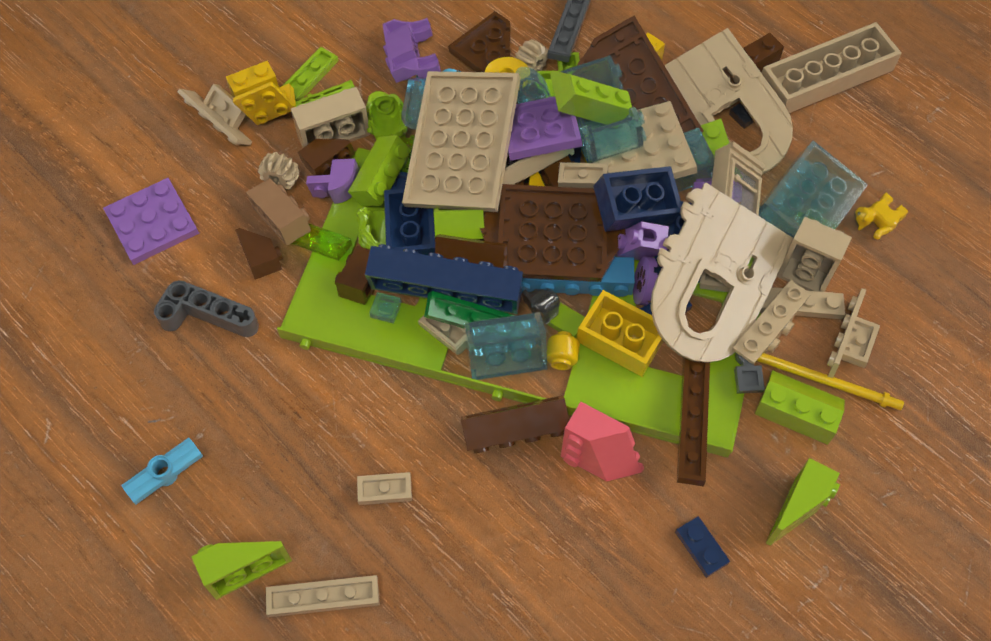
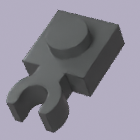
[734,353,765,394]

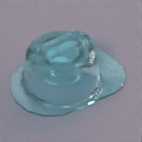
[516,67,552,104]

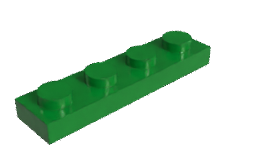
[424,291,522,343]

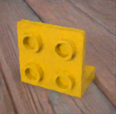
[233,82,296,125]

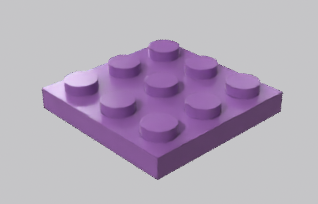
[508,96,582,161]
[103,178,199,265]

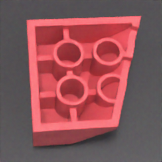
[561,402,644,482]

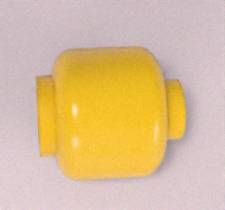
[546,331,580,370]

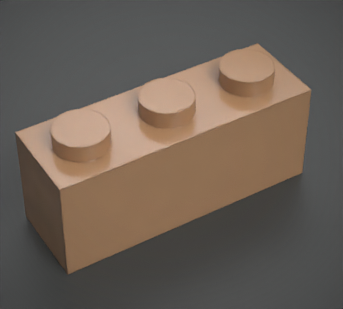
[246,178,311,245]

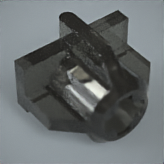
[522,288,560,324]

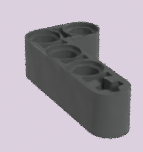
[154,280,259,337]

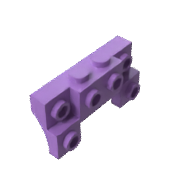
[383,18,441,83]

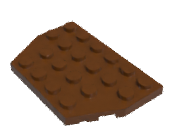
[571,15,704,142]
[480,184,626,282]

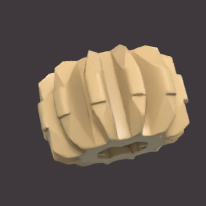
[515,39,548,79]
[258,152,300,189]

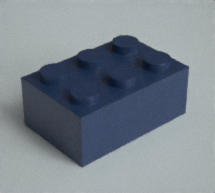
[593,166,682,232]

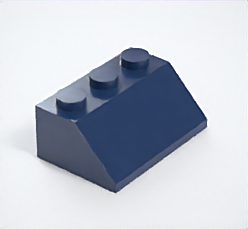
[384,188,435,255]

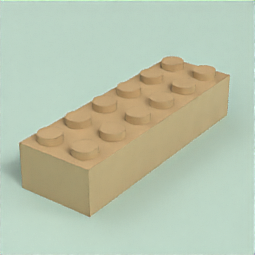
[762,22,902,113]

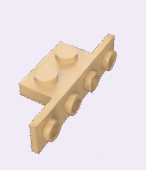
[178,84,252,146]
[732,280,811,364]
[827,288,880,378]

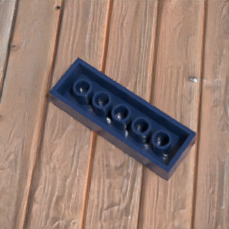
[365,244,523,314]

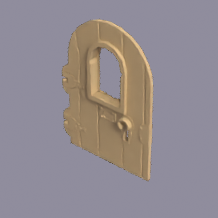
[665,28,793,179]
[651,182,794,363]

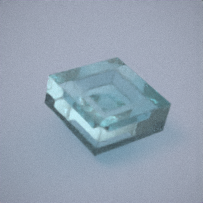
[369,292,402,324]

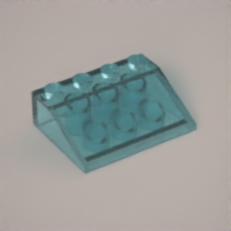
[759,140,868,238]

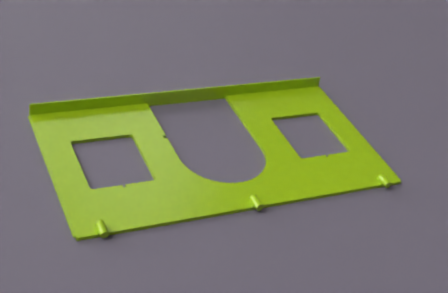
[277,148,761,458]

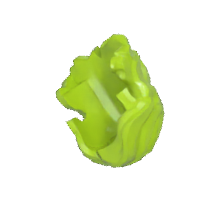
[366,91,410,140]
[356,207,386,249]

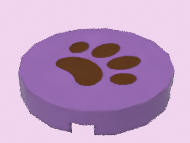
[633,256,658,306]

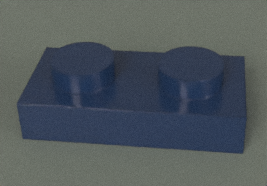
[675,516,730,578]

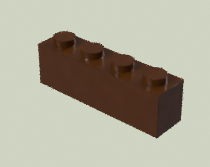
[461,395,569,453]

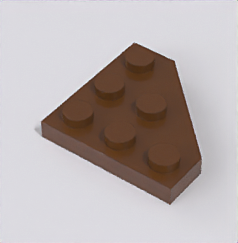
[448,11,511,72]

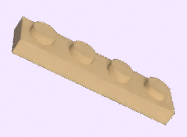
[759,287,845,319]
[266,575,380,617]

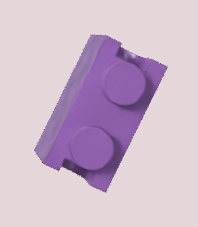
[617,222,669,260]

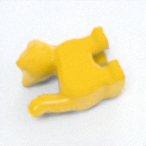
[855,193,908,240]

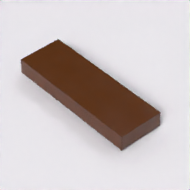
[435,234,508,268]

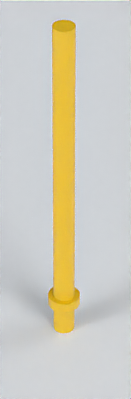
[757,353,904,411]

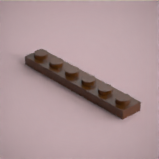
[677,357,710,487]

